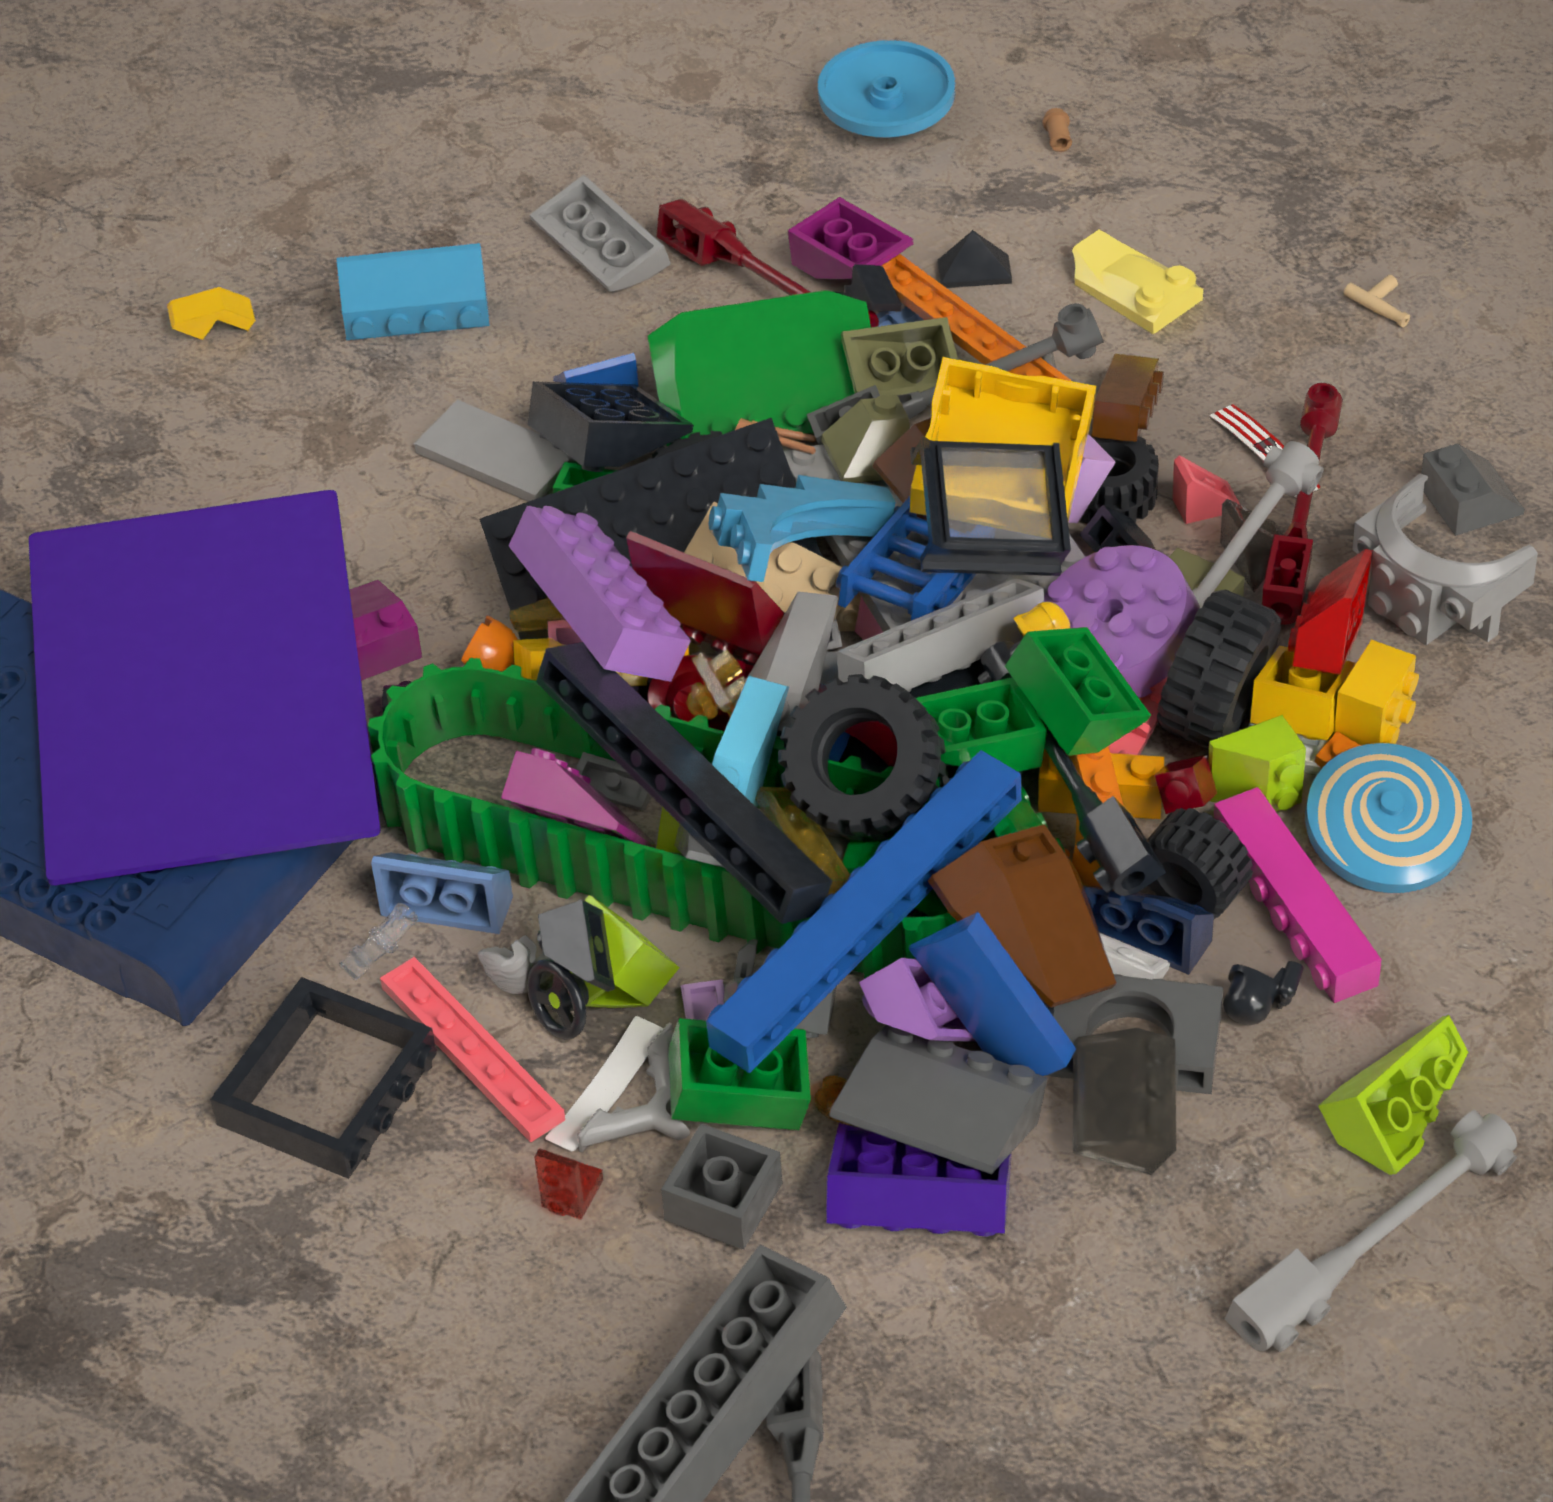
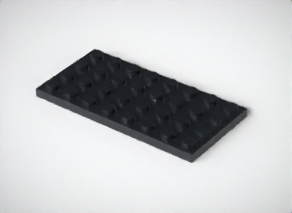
[479,417,822,640]

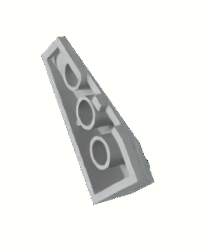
[730,592,838,747]

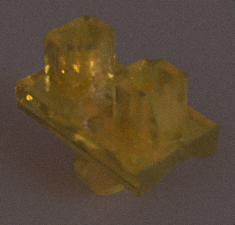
[686,650,747,719]

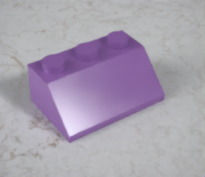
[859,958,976,1042]

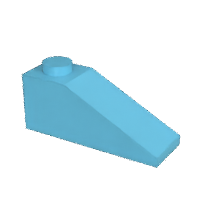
[712,676,789,807]

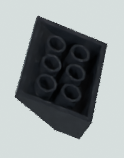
[527,381,694,472]

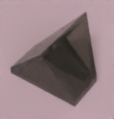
[1220,498,1283,592]

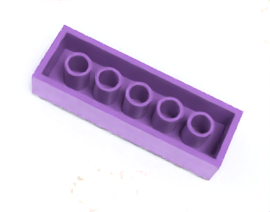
[509,506,691,681]

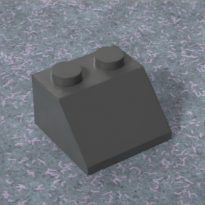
[1421,443,1524,536]

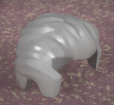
[477,935,553,994]

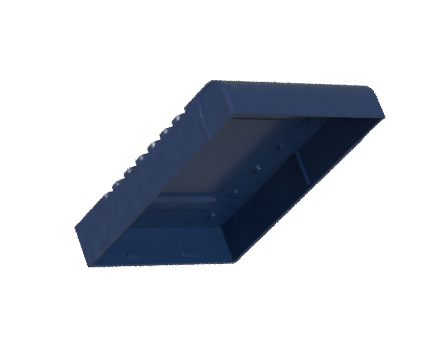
[0,589,380,1026]

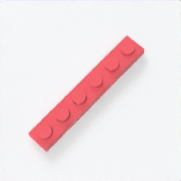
[380,957,565,1143]

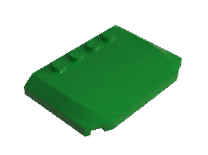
[647,290,871,447]

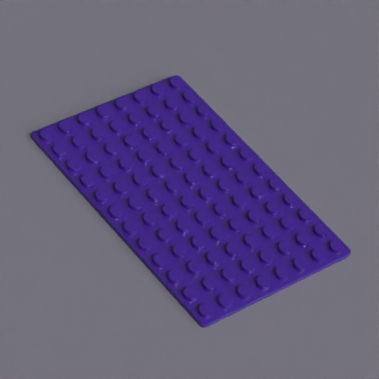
[28,490,381,885]

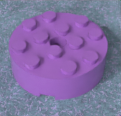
[1044,545,1200,698]

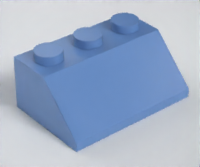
[371,852,513,934]

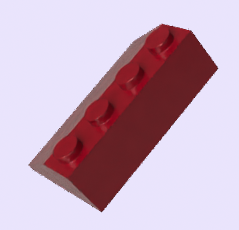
[626,531,785,666]

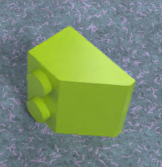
[1208,715,1306,812]

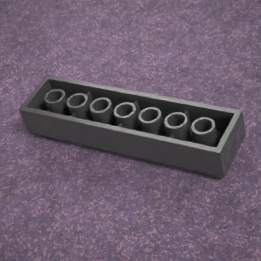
[564,1244,847,1502]

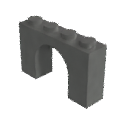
[1045,974,1223,1094]

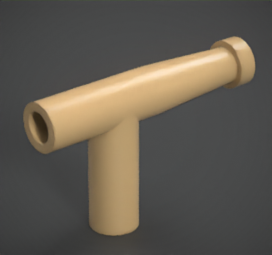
[1344,275,1410,327]

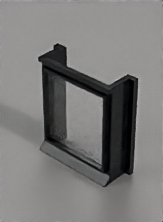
[910,435,1071,576]

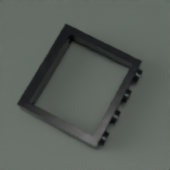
[210,977,437,1179]

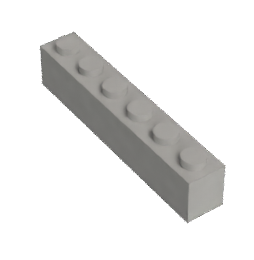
[837,578,1044,692]

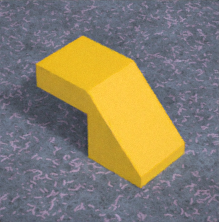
[167,287,255,340]

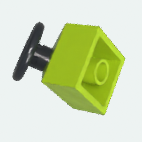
[527,895,680,1040]

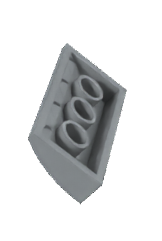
[529,175,671,292]

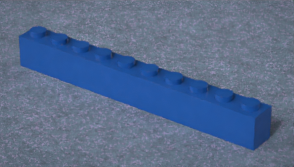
[706,750,1022,1073]

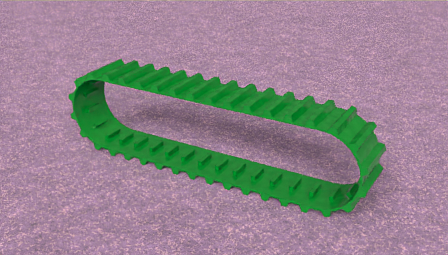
[368,658,1009,979]

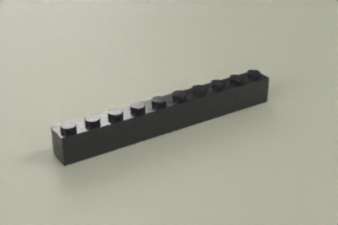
[536,642,833,924]

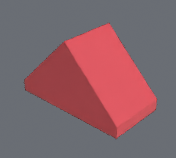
[1172,455,1241,524]

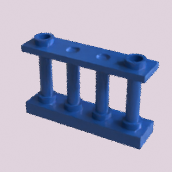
[836,496,995,621]

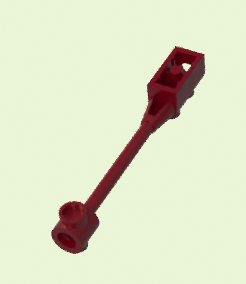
[656,199,879,328]
[1262,383,1343,625]

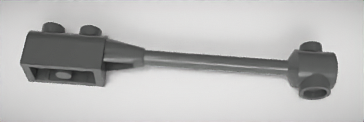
[806,303,1104,445]
[767,1349,824,1502]

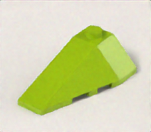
[1318,1015,1469,1175]

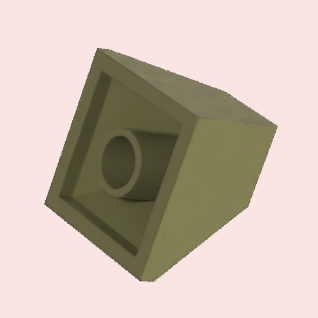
[821,396,910,483]

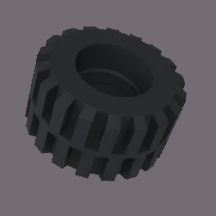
[1081,435,1159,524]
[1147,808,1253,919]

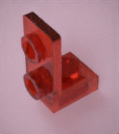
[534,1149,604,1220]

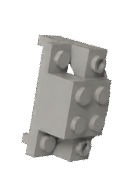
[1352,474,1538,645]

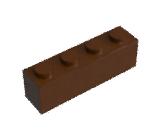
[1091,354,1164,442]

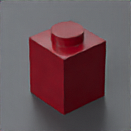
[1155,755,1217,814]

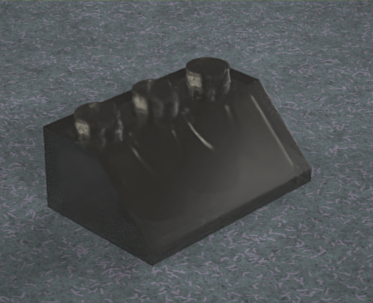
[1073,1028,1176,1175]

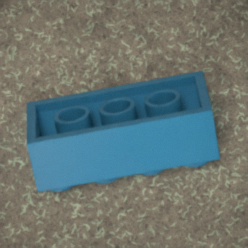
[336,243,490,340]

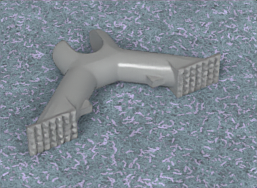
[577,1022,690,1152]

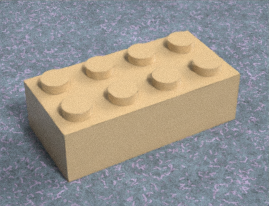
[684,502,842,622]

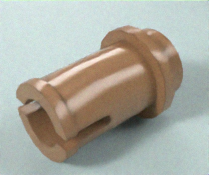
[1042,108,1072,152]

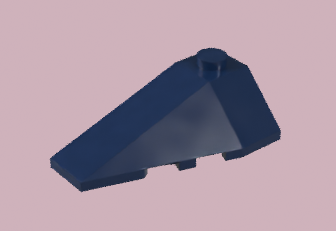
[1083,885,1214,975]

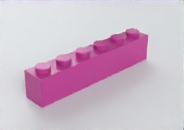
[1214,787,1382,1003]

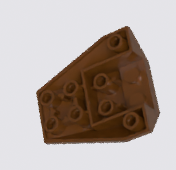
[928,824,1117,1008]

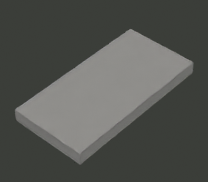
[414,400,577,501]

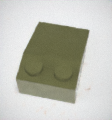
[840,317,958,405]

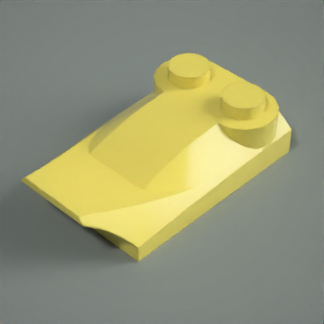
[1072,229,1203,334]

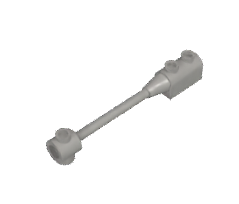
[1192,441,1324,609]
[1225,1110,1517,1352]

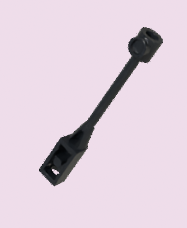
[977,640,1166,896]

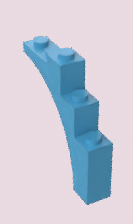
[708,475,896,582]

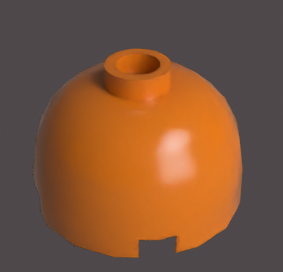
[461,615,518,672]

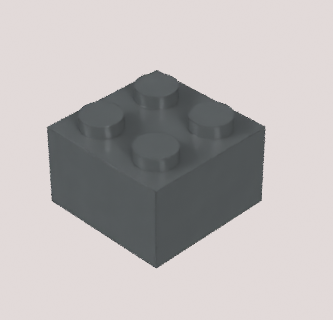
[661,1123,782,1250]

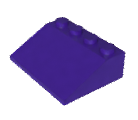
[826,1120,1012,1236]

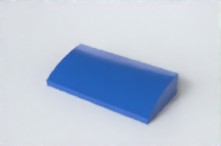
[909,912,1076,1076]

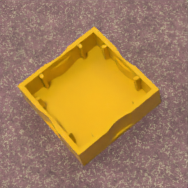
[910,357,1096,540]

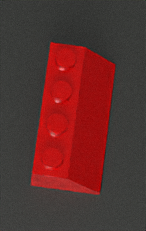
[1288,549,1373,675]

